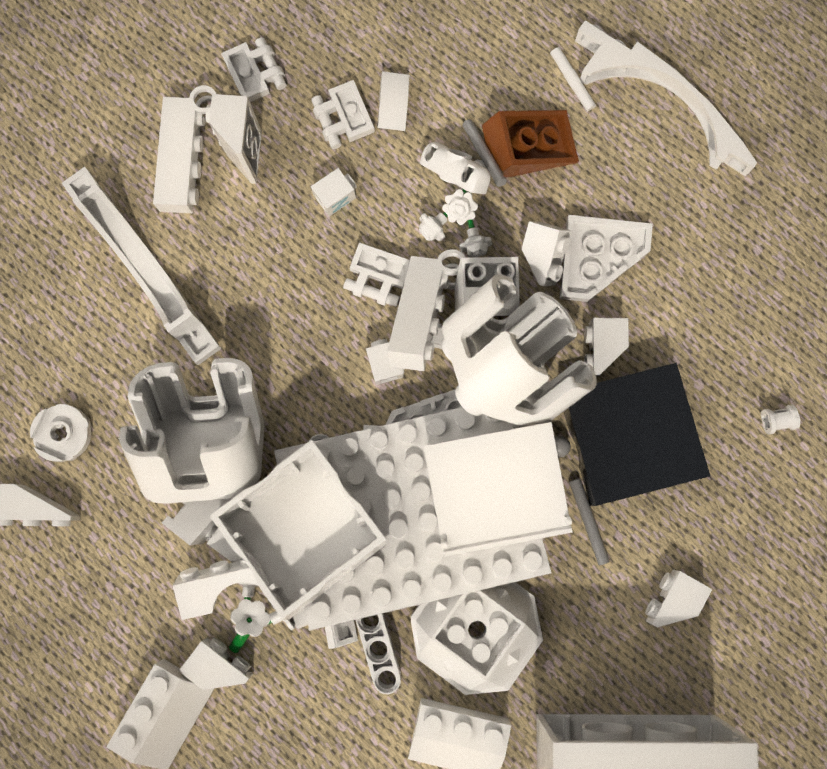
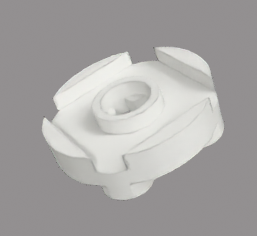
[30,404,92,462]

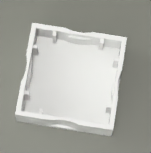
[210,440,389,620]

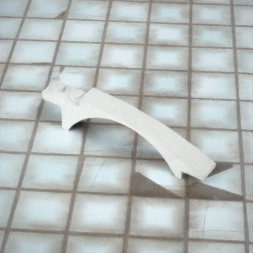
[575,20,757,176]
[62,167,221,365]

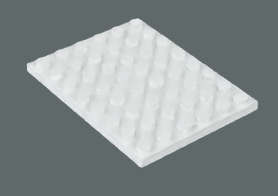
[274,407,551,631]

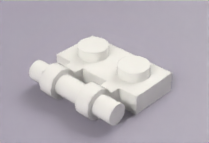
[221,37,287,102]
[311,80,375,149]
[343,243,410,307]

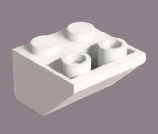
[454,257,520,316]

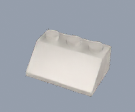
[206,94,262,184]
[107,659,214,769]
[408,698,511,769]

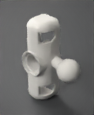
[420,142,491,194]

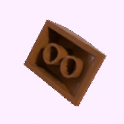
[482,110,579,177]

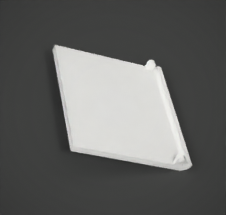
[424,422,573,557]

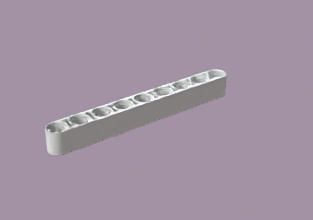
[309,434,401,694]

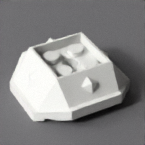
[411,582,543,695]

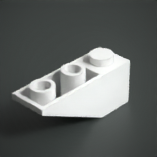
[0,484,81,526]

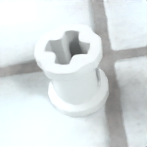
[761,404,800,435]

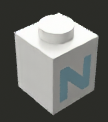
[311,168,357,216]

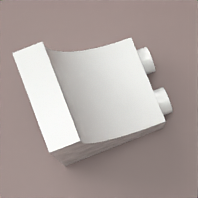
[536,714,758,769]

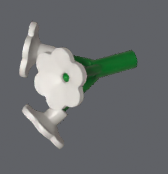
[229,582,296,653]

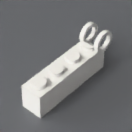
[153,85,216,213]
[387,249,466,371]

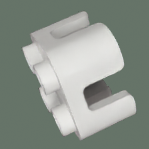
[441,274,597,428]
[119,358,264,503]

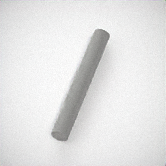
[463,119,507,187]
[569,478,610,565]

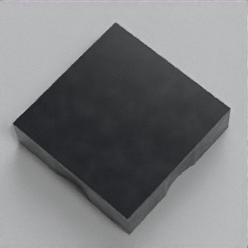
[564,362,710,506]

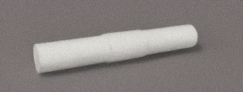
[550,47,596,112]

